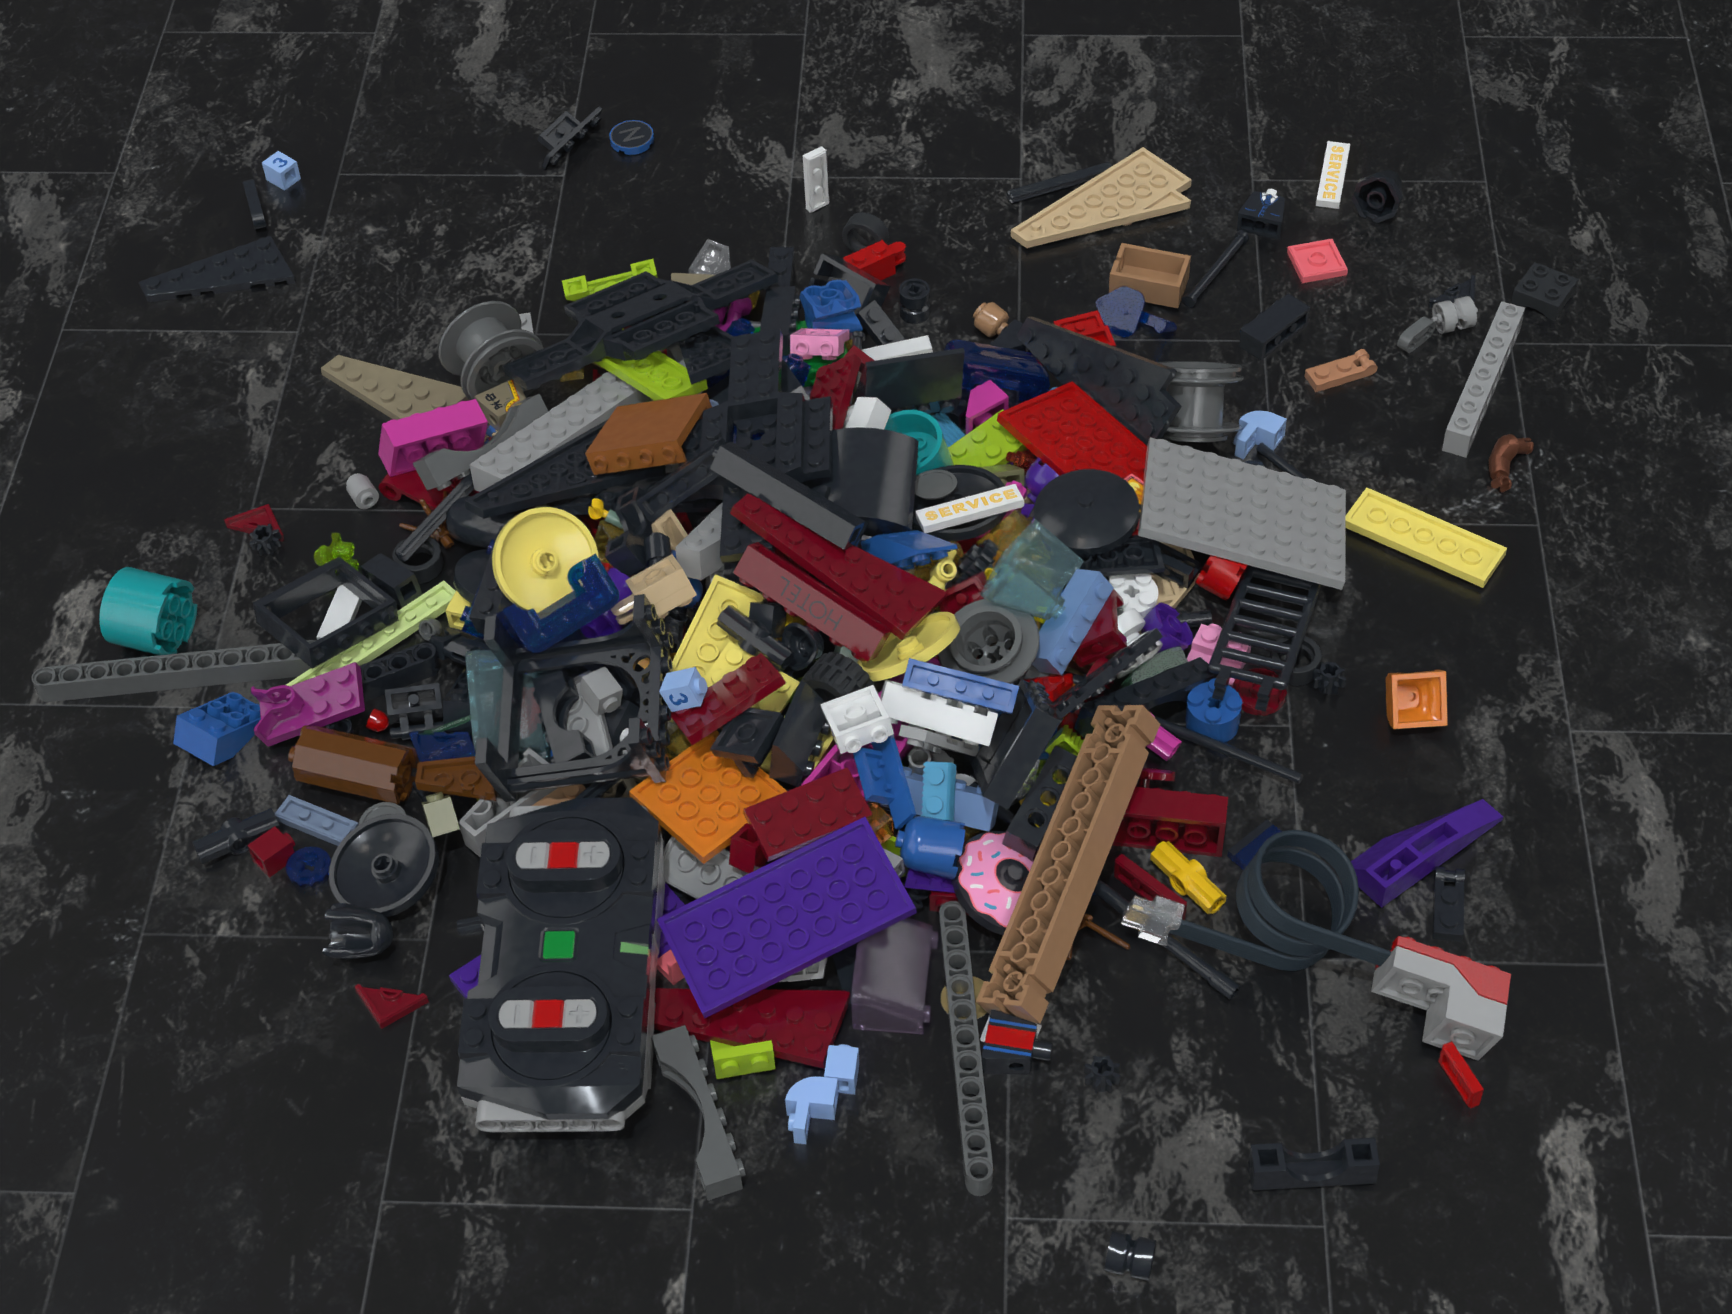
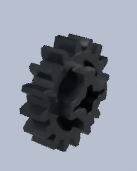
[952,539,999,585]

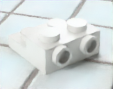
[820,685,894,754]

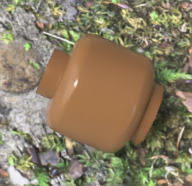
[973,302,1009,338]

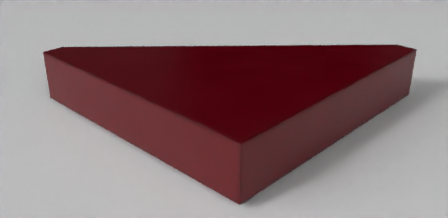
[224,504,284,541]
[354,984,429,1029]

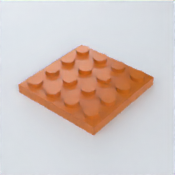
[629,730,787,864]

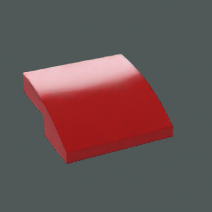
[1053,310,1116,347]

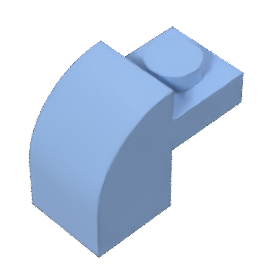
[1233,411,1287,459]
[785,1077,839,1144]

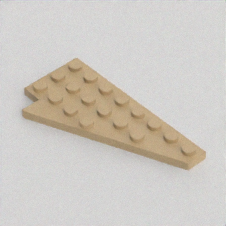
[1011,147,1191,248]

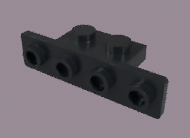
[538,106,603,169]

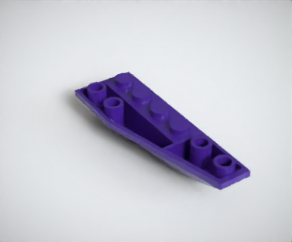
[1351,799,1503,908]

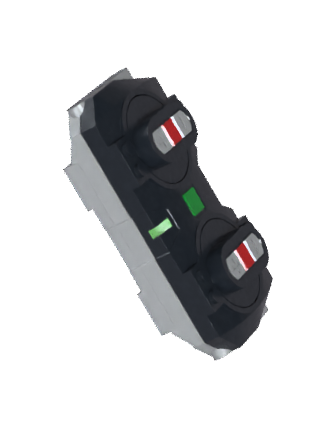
[457,797,665,1132]

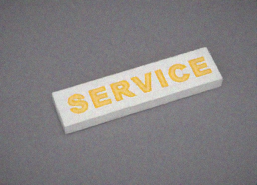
[1316,141,1350,209]
[915,484,1024,533]

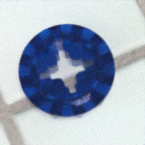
[286,847,331,887]

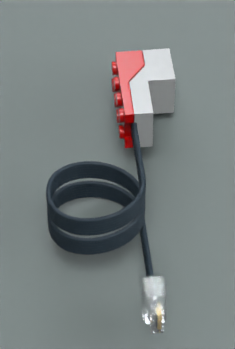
[1121,830,1511,1061]

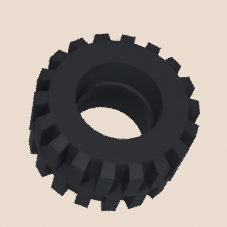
[801,652,876,702]

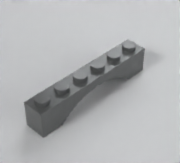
[413,394,549,491]
[651,1025,746,1201]

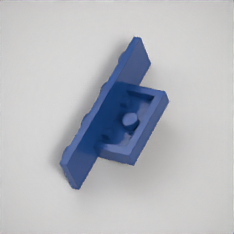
[853,734,916,830]

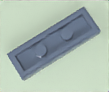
[275,795,359,846]

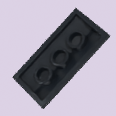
[1052,535,1165,580]

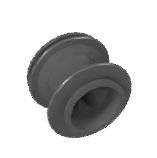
[438,301,544,400]
[1157,361,1244,442]
[938,598,1050,686]

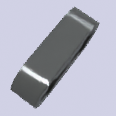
[1397,316,1436,353]

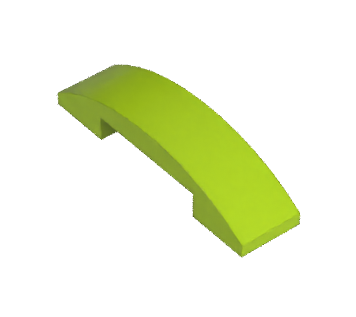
[562,259,658,301]

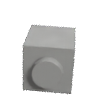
[580,666,623,716]

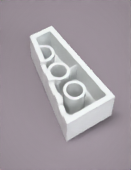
[880,679,998,746]

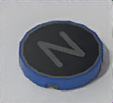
[609,120,654,155]

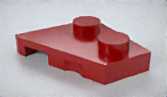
[1020,673,1074,702]

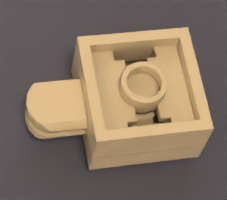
[611,554,697,625]

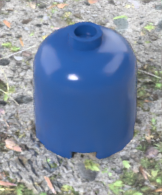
[895,816,965,880]

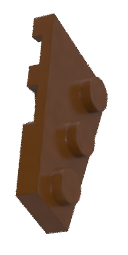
[415,756,498,801]

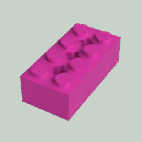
[378,399,488,477]

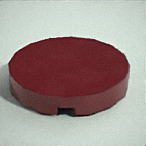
[1233,668,1287,716]

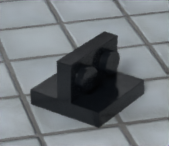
[710,708,784,778]

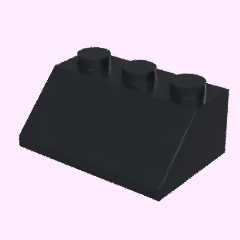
[769,681,831,787]

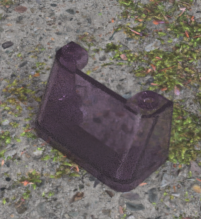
[851,917,939,1034]

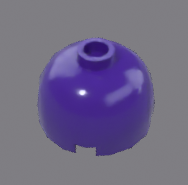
[1025,457,1059,503]
[1141,603,1193,657]

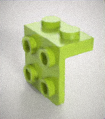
[710,1040,775,1079]

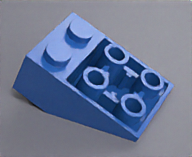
[861,530,958,571]
[173,692,261,766]

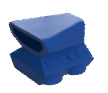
[800,280,863,333]

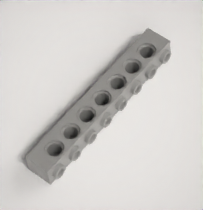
[1442,301,1525,457]

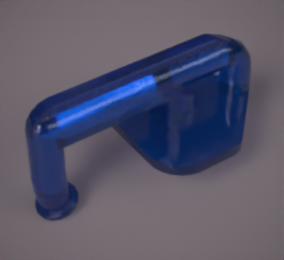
[1096,286,1177,337]

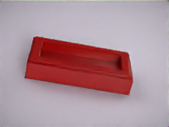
[1439,1041,1484,1109]

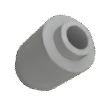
[346,473,379,509]

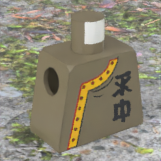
[474,379,526,431]

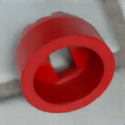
[366,709,389,732]

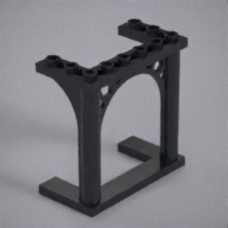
[475,594,674,802]

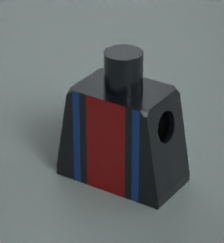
[981,1010,1053,1075]

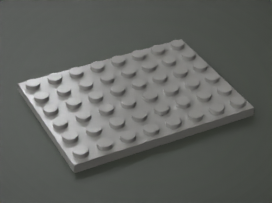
[1138,437,1346,590]

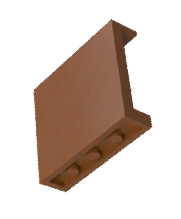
[585,393,712,475]

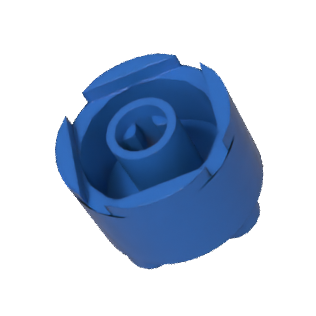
[1185,678,1242,743]

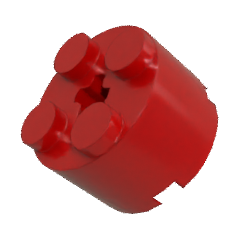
[1195,555,1247,601]

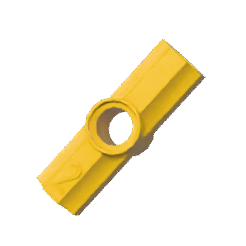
[1150,841,1227,914]

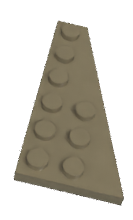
[321,355,470,420]

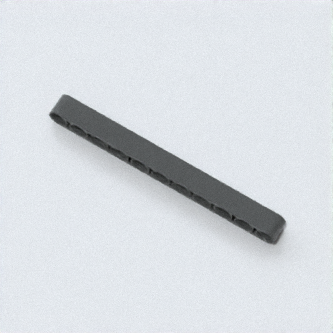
[31,640,318,702]
[939,901,993,1196]

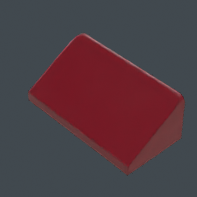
[938,571,991,614]

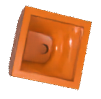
[1386,670,1447,729]

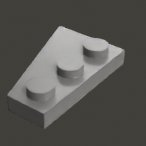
[899,724,979,757]

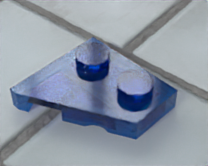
[409,732,476,762]

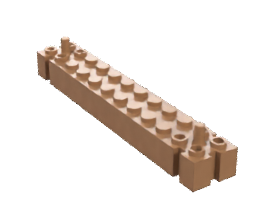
[976,705,1160,1024]

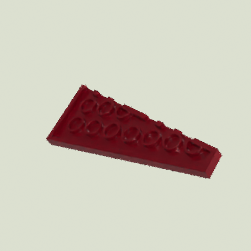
[730,493,947,640]
[654,988,851,1068]

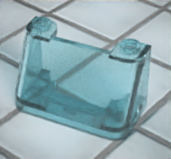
[980,519,1083,620]
[466,650,549,762]

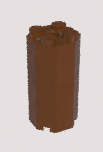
[288,725,419,804]

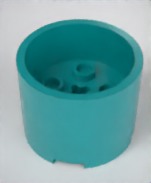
[884,410,954,476]
[99,567,197,655]

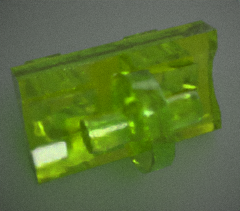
[314,533,359,573]

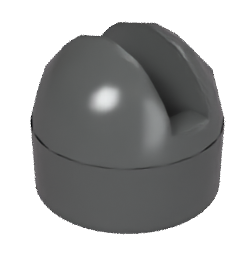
[419,618,442,641]

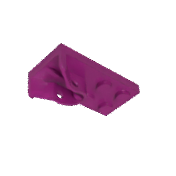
[251,662,365,747]

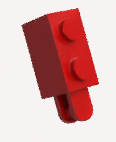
[843,240,906,281]

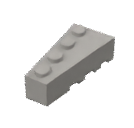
[675,502,724,580]
[458,747,557,858]

